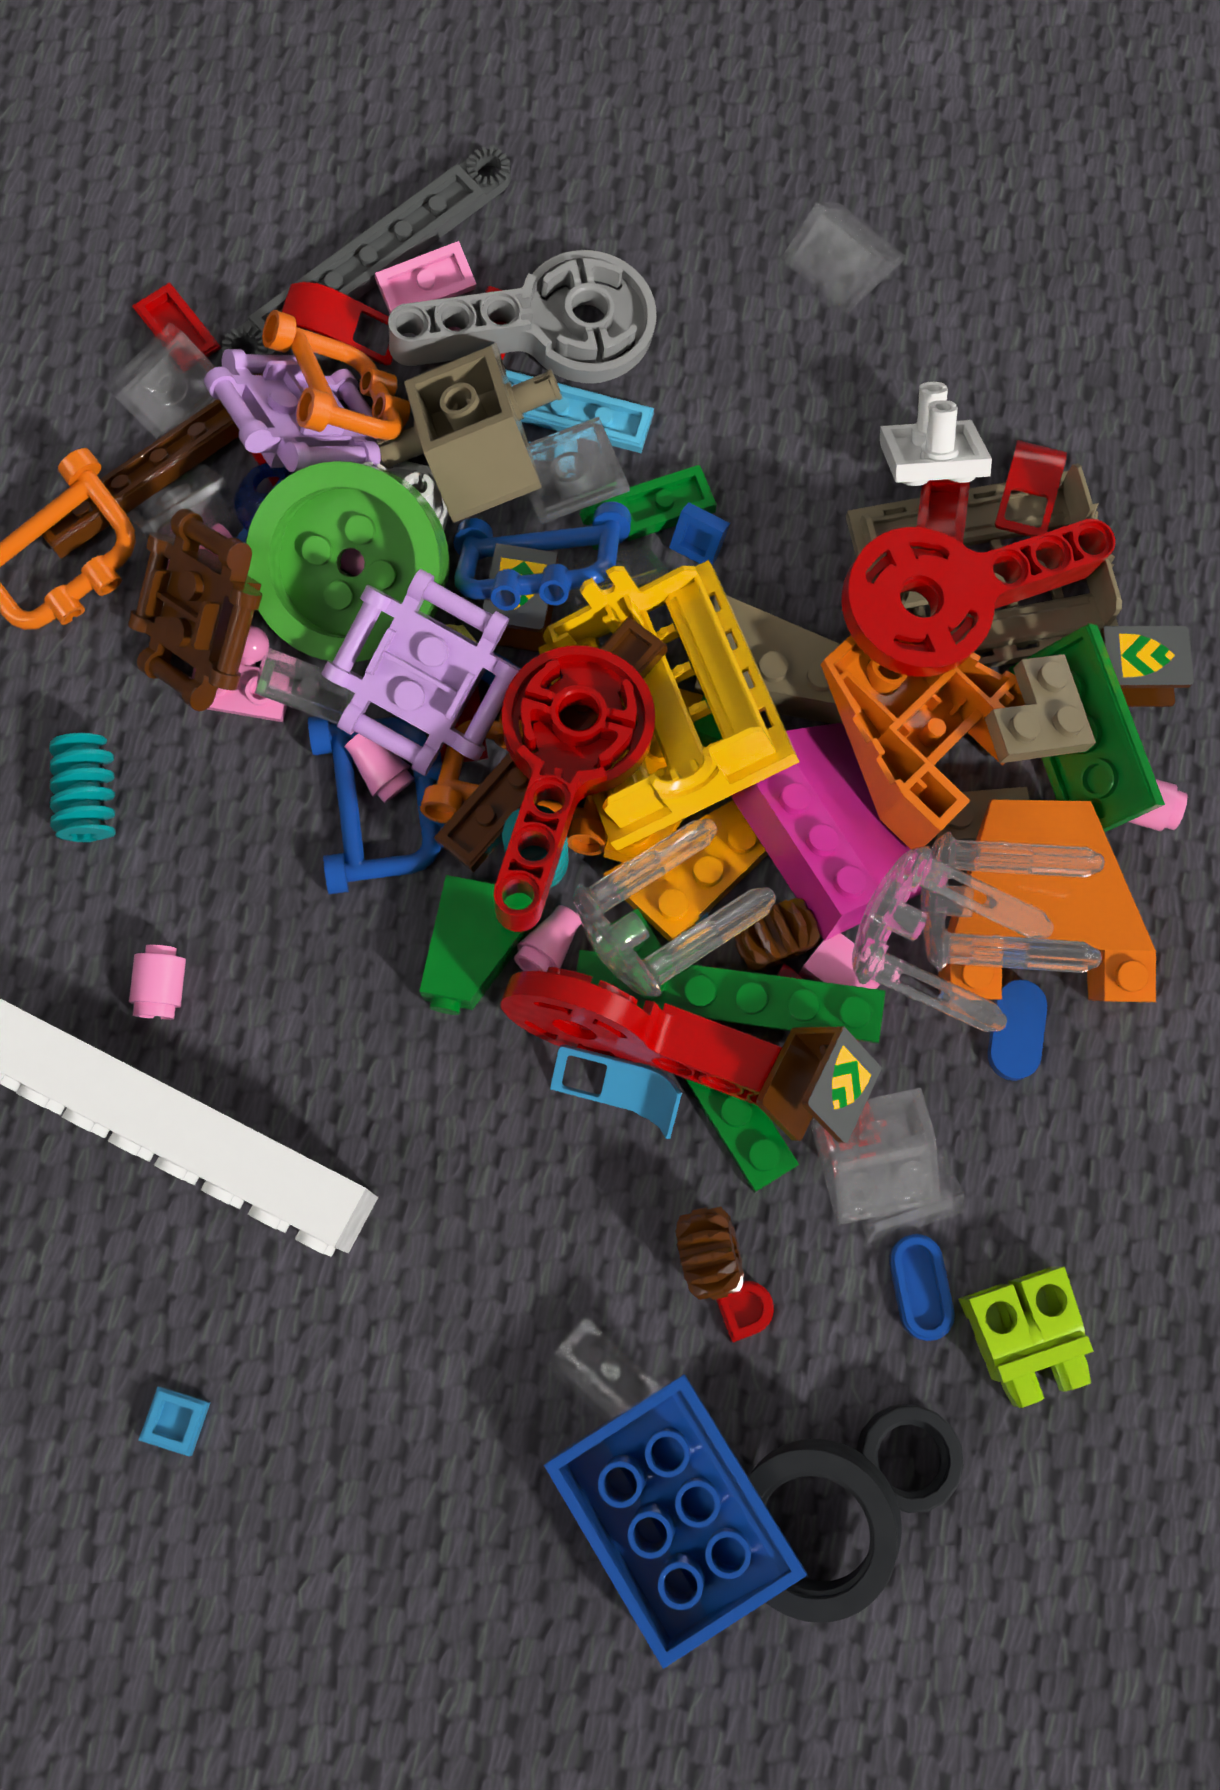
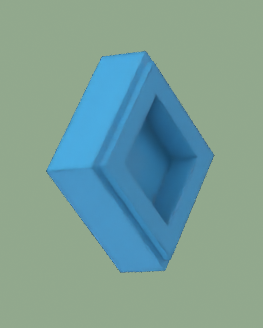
[139,1386,211,1456]

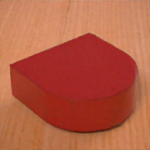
[715,1281,774,1343]

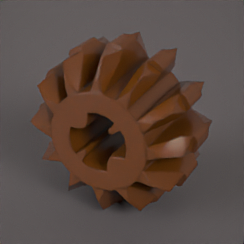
[732,898,822,972]
[675,1206,744,1300]

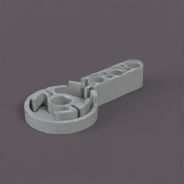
[388,250,657,383]

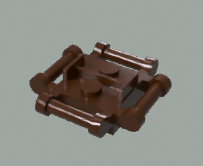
[128,508,262,711]

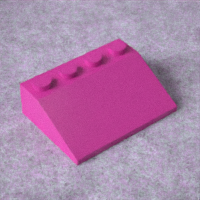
[731,723,948,941]

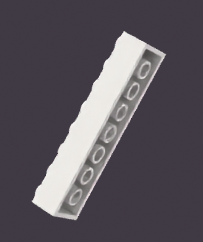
[0,999,378,1257]

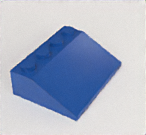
[544,1374,807,1669]

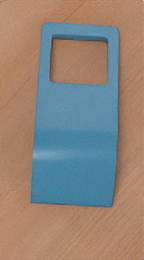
[550,1044,682,1139]

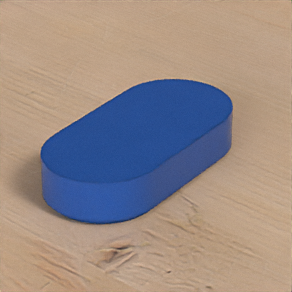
[988,980,1047,1081]
[889,1234,955,1341]

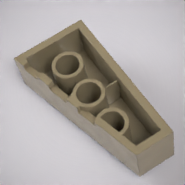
[694,595,843,724]

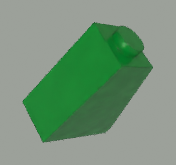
[419,875,546,1015]

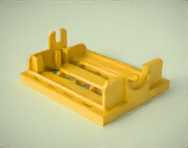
[538,560,800,851]

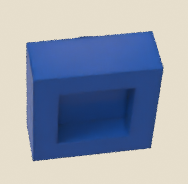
[669,502,730,565]

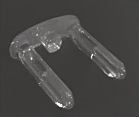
[573,818,776,997]
[921,832,1105,973]
[852,846,1054,1032]

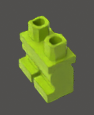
[958,1267,1094,1408]

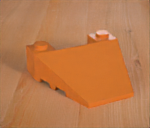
[820,635,1025,854]
[938,799,1156,1002]

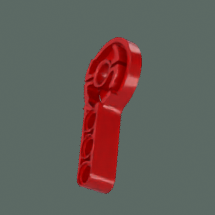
[841,519,1115,677]
[494,645,655,932]
[500,967,782,1106]

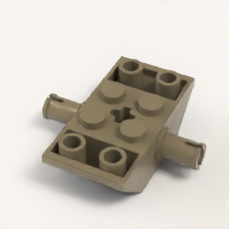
[376,343,563,523]

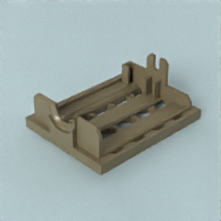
[846,463,1122,668]

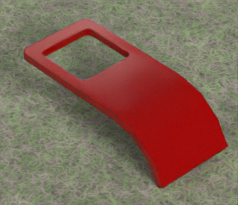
[282,282,393,365]
[995,440,1067,537]

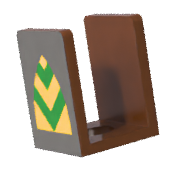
[483,543,558,653]
[1100,626,1194,707]
[756,1026,882,1143]

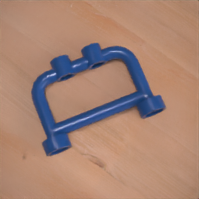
[454,501,631,611]
[308,715,446,895]

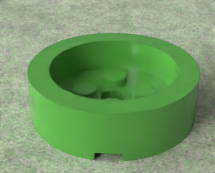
[246,461,449,662]

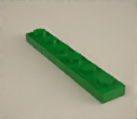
[595,908,799,1193]
[576,950,886,1044]

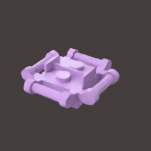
[204,349,381,472]
[321,569,520,776]

